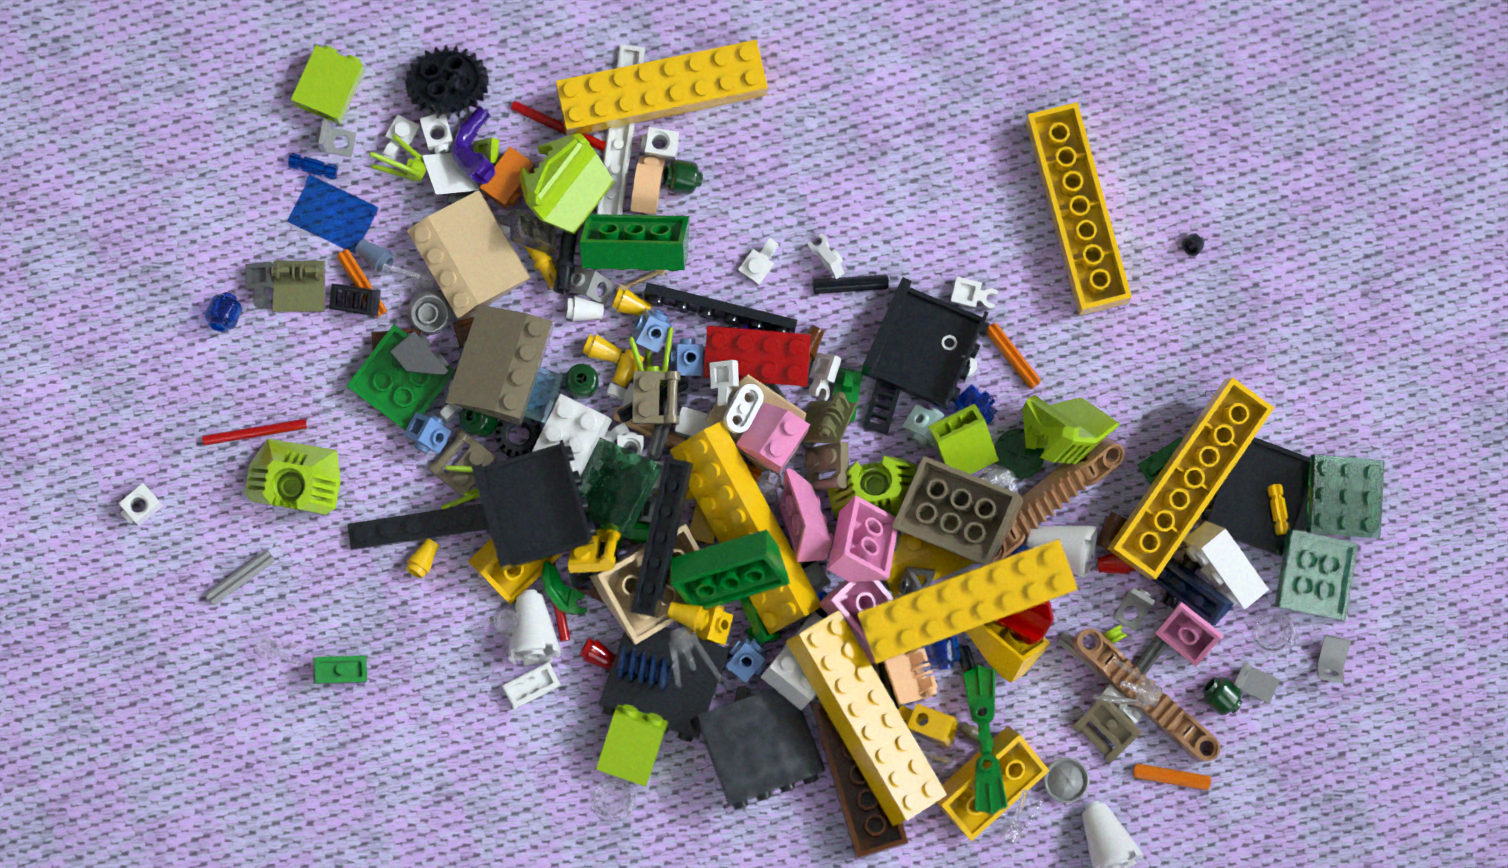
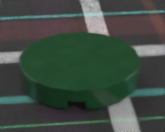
[994,428,1044,480]

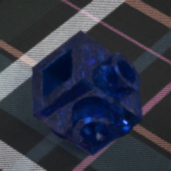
[955,384,998,425]

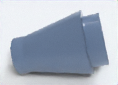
[355,239,395,273]

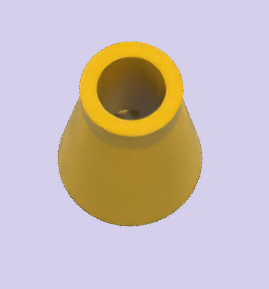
[611,288,651,316]
[582,334,622,363]
[611,348,645,388]
[405,538,439,579]
[667,602,708,631]

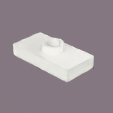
[502,662,561,710]

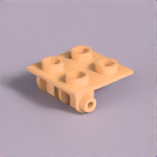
[884,647,938,705]

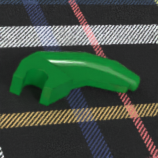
[541,562,587,615]

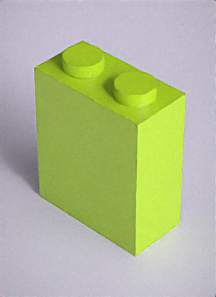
[291,45,365,125]
[928,404,999,474]
[596,704,668,787]

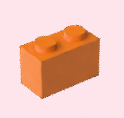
[480,146,536,210]

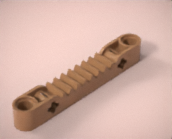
[992,437,1125,562]
[1072,628,1221,762]

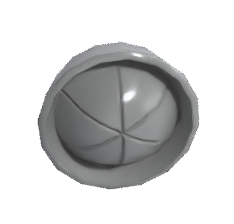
[408,290,453,335]
[1043,757,1090,803]

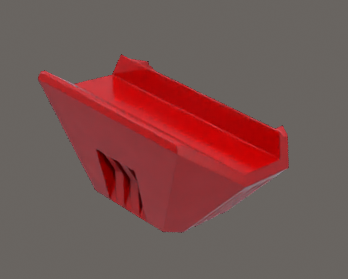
[994,600,1054,645]

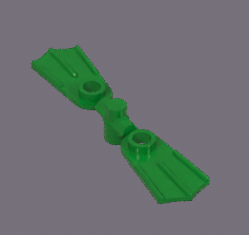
[962,665,1008,815]

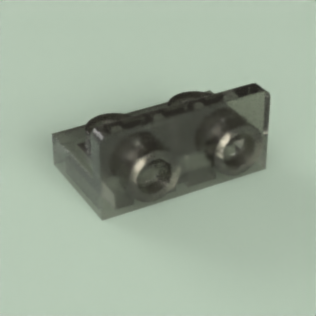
[500,209,556,254]

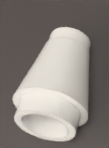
[565,296,604,321]

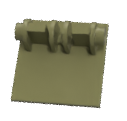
[271,261,325,312]
[801,392,857,444]

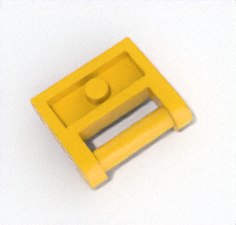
[568,525,621,573]

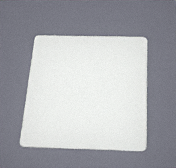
[422,153,479,195]

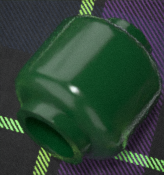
[663,159,703,194]
[565,363,599,399]
[459,408,498,438]
[1203,676,1242,715]

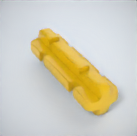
[1268,484,1291,535]

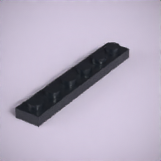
[644,282,798,333]
[630,458,693,618]
[347,503,489,550]

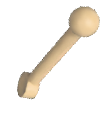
[616,270,666,291]

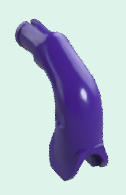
[452,105,496,184]

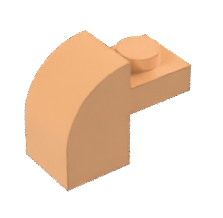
[630,156,665,215]

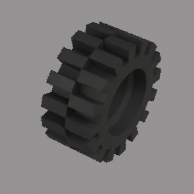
[495,412,542,458]

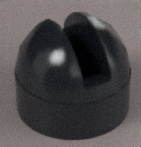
[1182,233,1205,256]

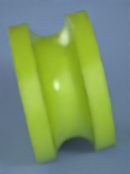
[1103,625,1128,644]

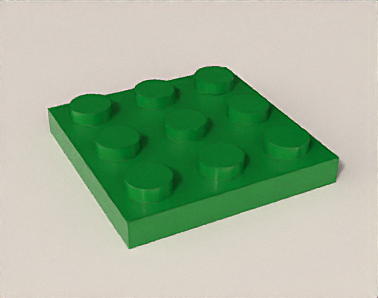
[346,324,456,431]

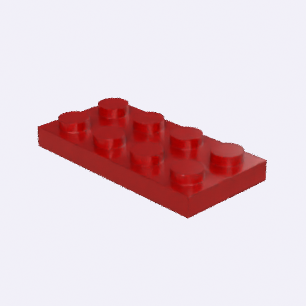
[703,325,811,387]

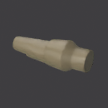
[959,722,978,743]

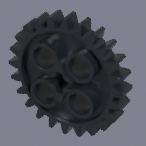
[405,45,489,119]

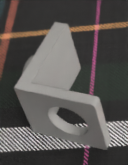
[316,119,357,157]
[564,267,614,306]
[898,566,935,595]
[1114,587,1155,631]
[1316,634,1351,684]
[1234,661,1280,704]

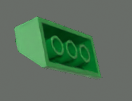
[580,214,690,272]
[671,529,790,609]

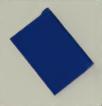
[287,175,379,254]

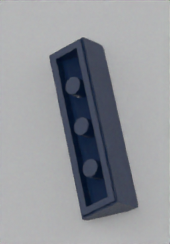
[1151,557,1234,626]

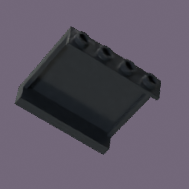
[861,277,990,410]
[1201,437,1329,561]
[472,440,597,571]
[599,627,730,743]
[690,688,826,811]

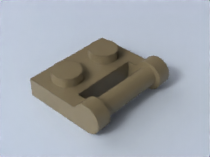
[632,371,681,425]
[427,428,496,497]
[806,442,849,494]
[1072,695,1142,764]

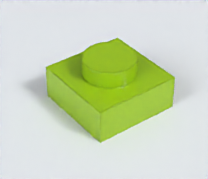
[473,137,499,165]

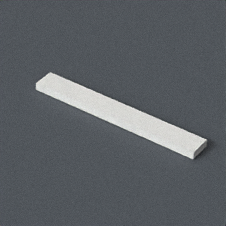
[596,44,645,215]

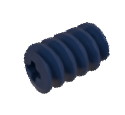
[616,645,674,690]

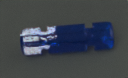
[288,153,338,180]

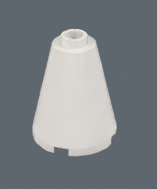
[1023,526,1097,578]
[508,590,561,666]
[1082,801,1144,868]

